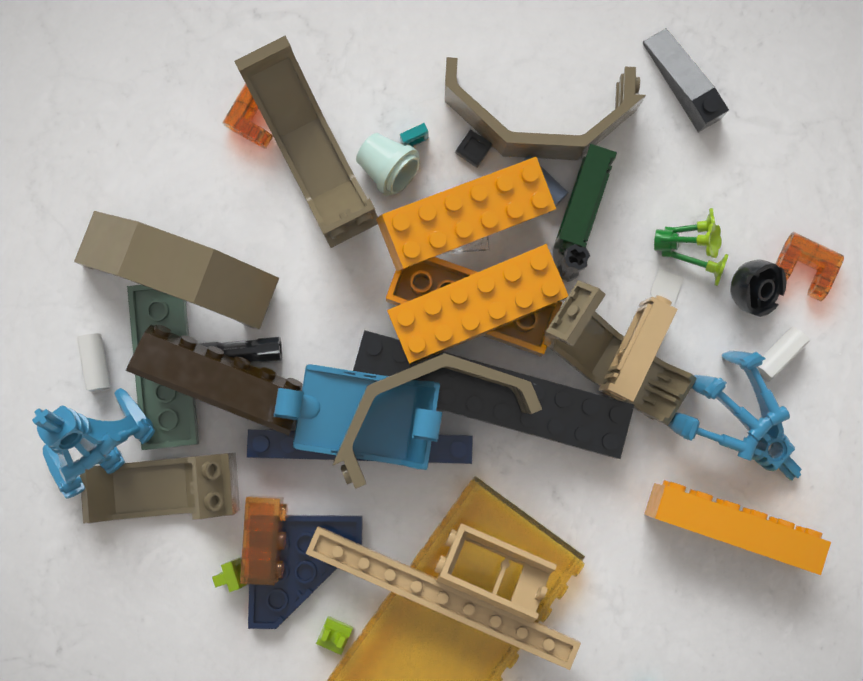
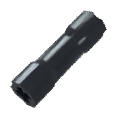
[557,244,590,282]
[198,337,282,362]

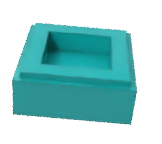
[400,123,429,147]

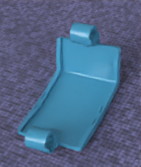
[274,364,443,470]

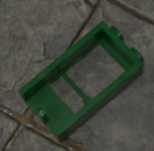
[553,144,617,256]

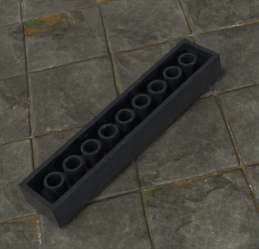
[353,330,634,459]

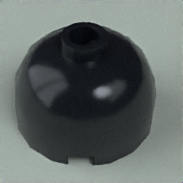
[730,259,787,317]

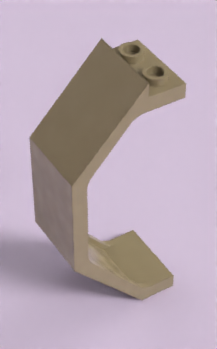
[234,36,378,248]
[445,57,646,160]
[74,211,279,329]
[544,280,697,426]
[332,353,542,489]
[80,453,240,524]

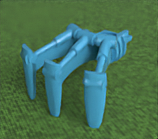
[668,351,802,481]
[32,388,155,499]

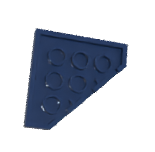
[248,514,363,629]

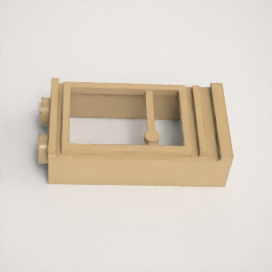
[598,295,678,402]
[435,523,557,623]

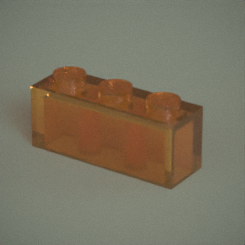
[240,495,288,585]

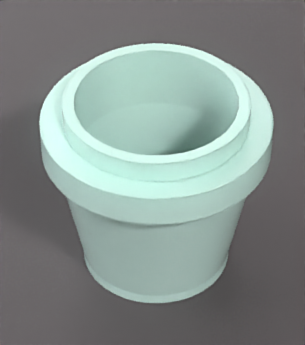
[356,133,420,196]

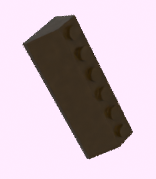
[126,325,303,436]

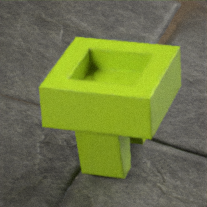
[212,557,249,592]
[316,616,353,655]

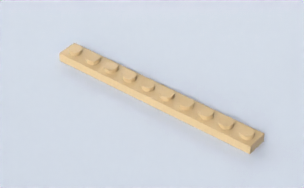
[306,526,581,670]

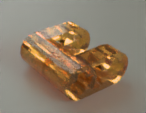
[222,83,273,149]
[775,232,844,301]

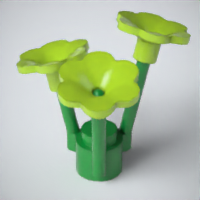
[654,208,729,286]

